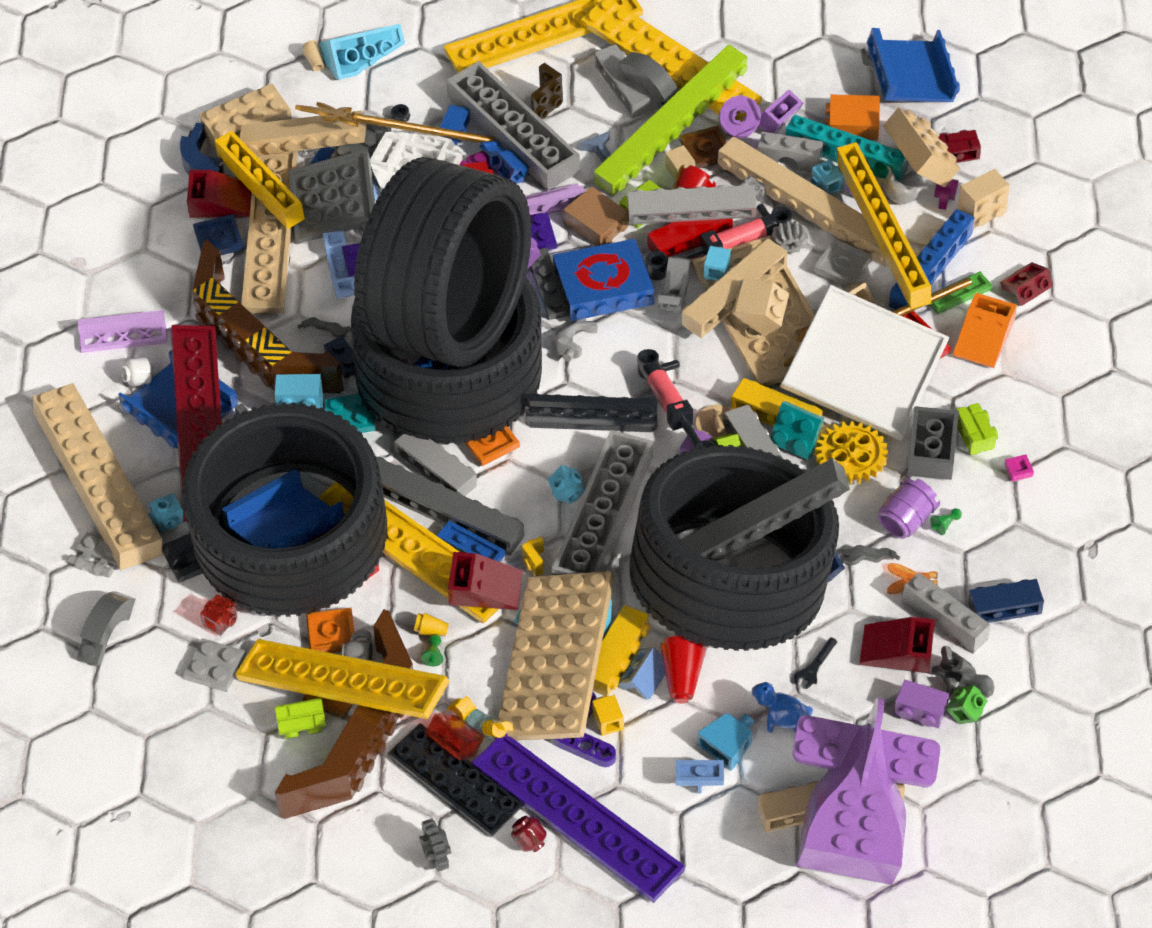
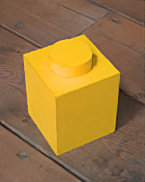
[592,694,624,736]

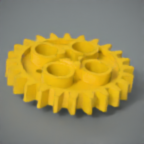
[815,421,888,485]

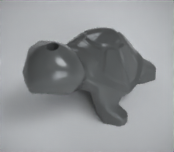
[931,646,995,698]

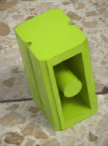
[956,403,998,455]
[275,698,326,739]

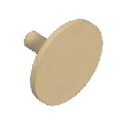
[696,404,733,438]

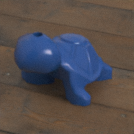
[752,682,813,733]

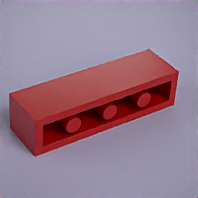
[647,219,733,257]

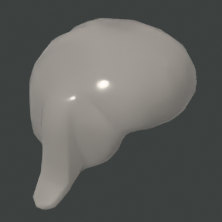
[883,166,928,204]

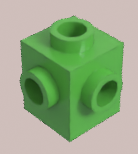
[946,685,988,724]

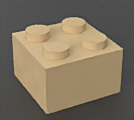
[958,169,1010,229]

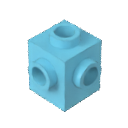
[810,160,843,195]
[547,465,586,504]
[148,493,183,532]

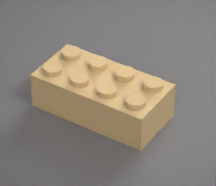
[199,83,292,153]
[883,107,961,187]

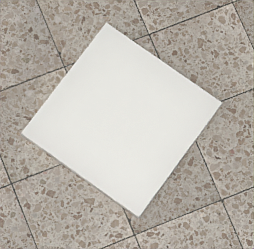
[780,285,949,441]

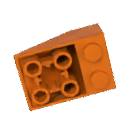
[953,293,1017,368]

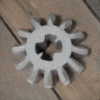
[771,221,808,254]

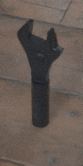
[794,637,837,689]

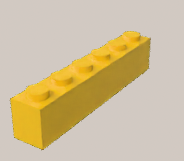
[215,130,305,229]

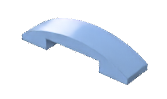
[323,231,355,299]

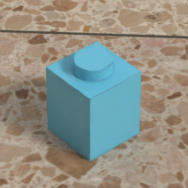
[704,246,731,281]

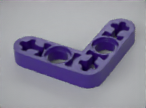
[553,691,616,767]

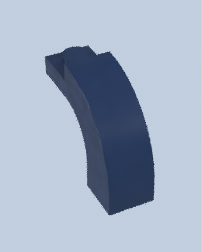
[180,122,225,175]

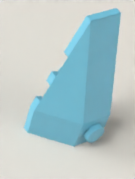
[320,24,405,80]

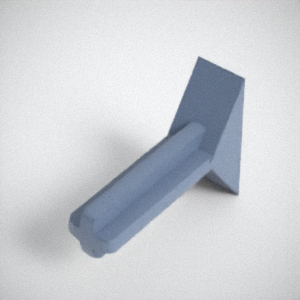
[579,131,611,163]

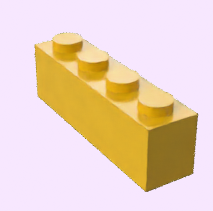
[731,378,823,427]
[593,605,651,696]

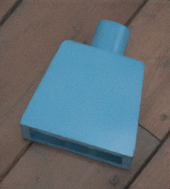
[697,714,754,771]

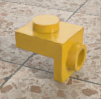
[522,536,544,577]

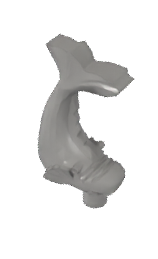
[555,318,597,361]

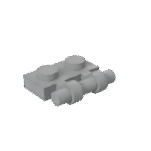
[69,532,118,577]

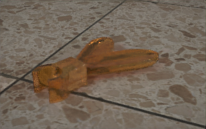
[887,563,938,594]

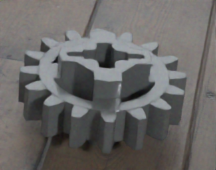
[419,818,451,872]

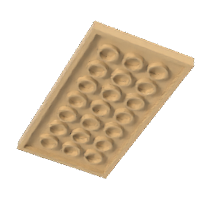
[691,235,815,387]
[495,571,615,741]

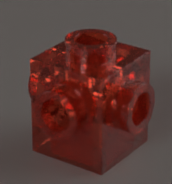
[200,594,238,637]

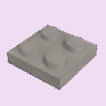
[814,239,872,286]
[183,638,245,692]

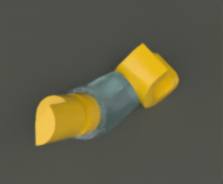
[447,695,513,739]

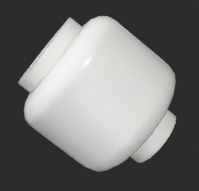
[122,357,156,387]

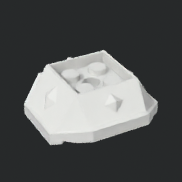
[370,130,462,192]

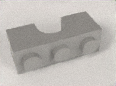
[758,131,823,172]

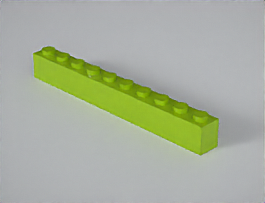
[594,44,748,197]

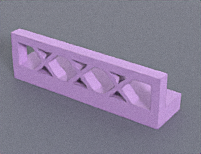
[526,183,585,215]
[78,310,167,353]

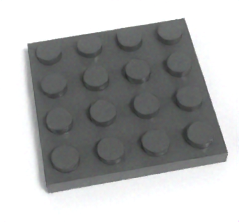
[288,149,375,244]

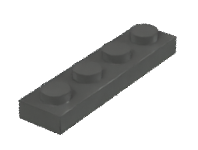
[530,248,569,320]

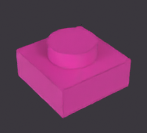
[1004,454,1034,482]

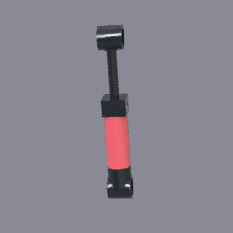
[646,204,792,281]
[637,349,716,449]

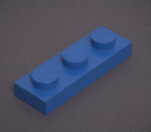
[437,520,506,562]

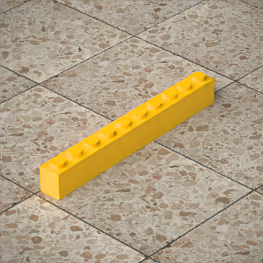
[837,142,931,309]

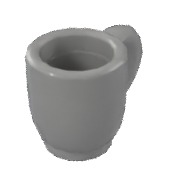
[342,629,373,661]

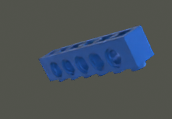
[889,209,975,310]

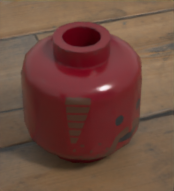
[511,816,547,852]

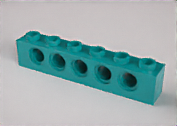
[785,114,908,182]

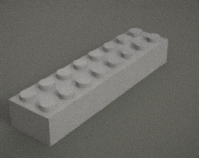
[447,61,580,191]
[552,430,653,575]

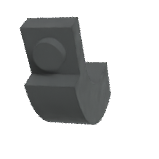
[619,52,679,110]
[658,256,692,313]
[77,591,136,666]

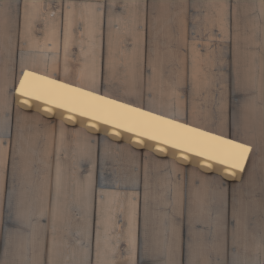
[718,136,888,267]

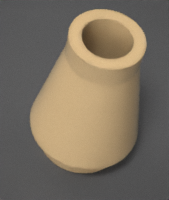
[302,40,324,71]

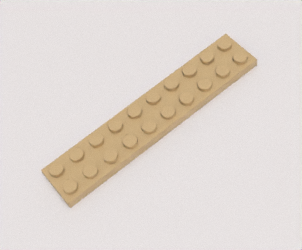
[241,151,298,314]

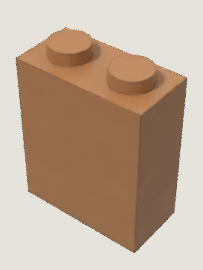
[563,186,629,246]

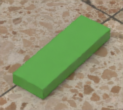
[929,271,992,315]

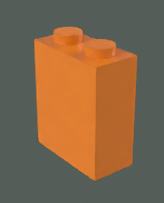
[825,94,880,140]

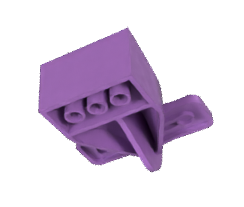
[792,698,940,885]

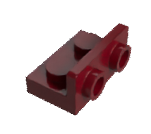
[1000,262,1052,306]

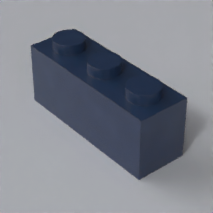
[968,579,1044,623]

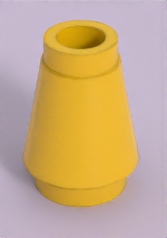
[414,612,449,637]

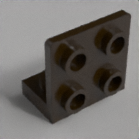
[531,62,563,119]

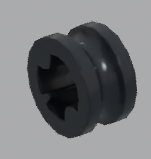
[391,104,410,122]

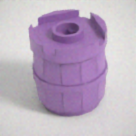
[719,95,761,139]
[878,475,940,539]

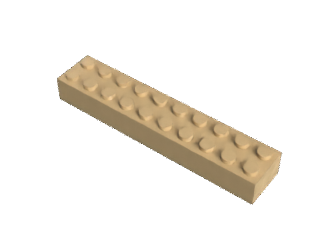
[32,383,162,571]

